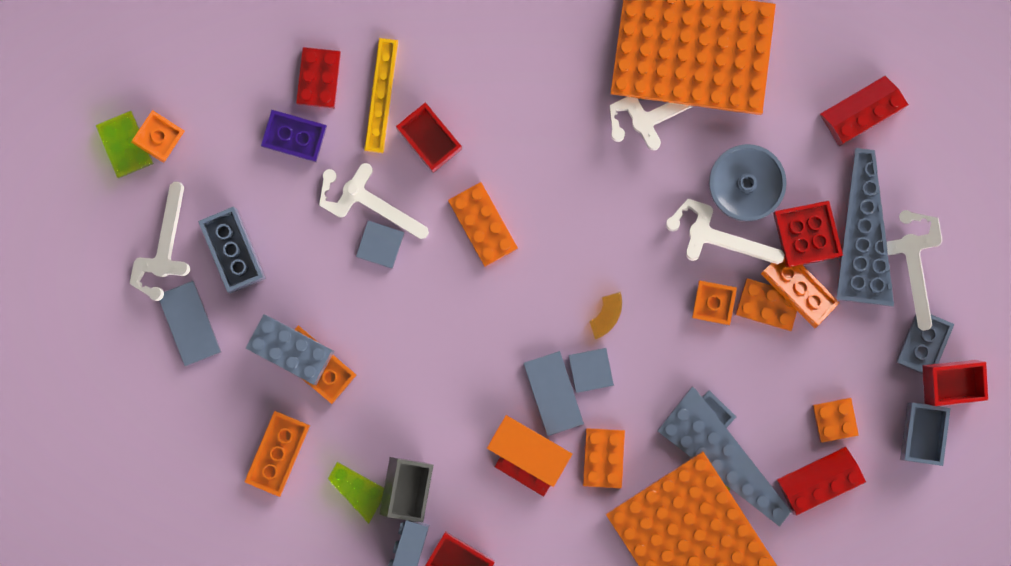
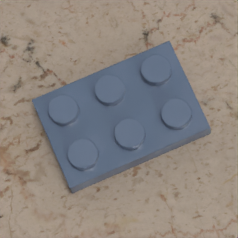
[896,314,954,374]

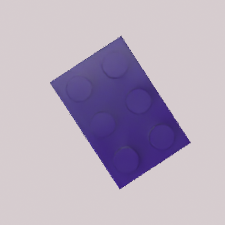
[261,110,327,163]

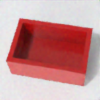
[396,102,462,173]
[922,360,988,406]
[425,531,495,566]

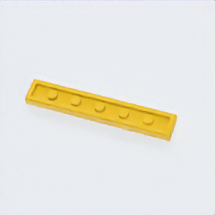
[364,38,398,153]

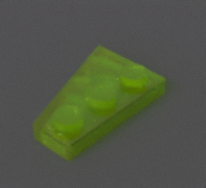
[328,462,384,524]

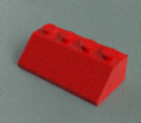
[820,76,909,146]
[776,447,866,516]

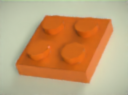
[131,110,185,163]
[692,280,737,325]
[812,398,859,443]

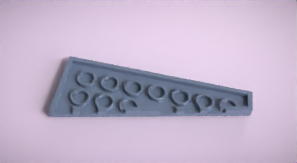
[836,148,894,307]
[657,386,791,527]

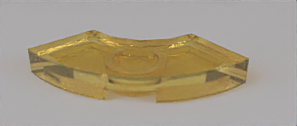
[589,292,622,339]

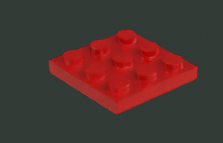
[773,201,843,268]

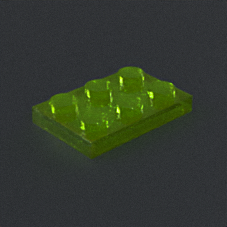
[96,111,154,178]

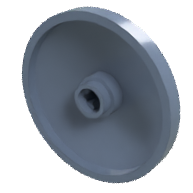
[709,144,786,221]

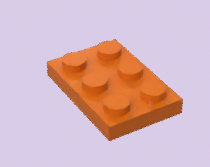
[736,278,797,332]
[583,428,625,488]

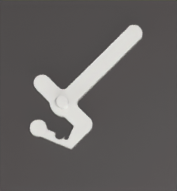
[610,97,693,150]
[319,163,429,239]
[130,182,190,301]
[666,199,785,264]
[887,210,942,331]

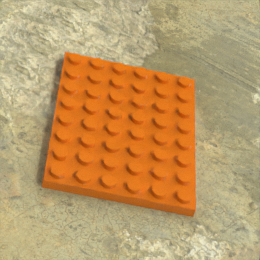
[610,0,776,115]
[606,451,777,566]

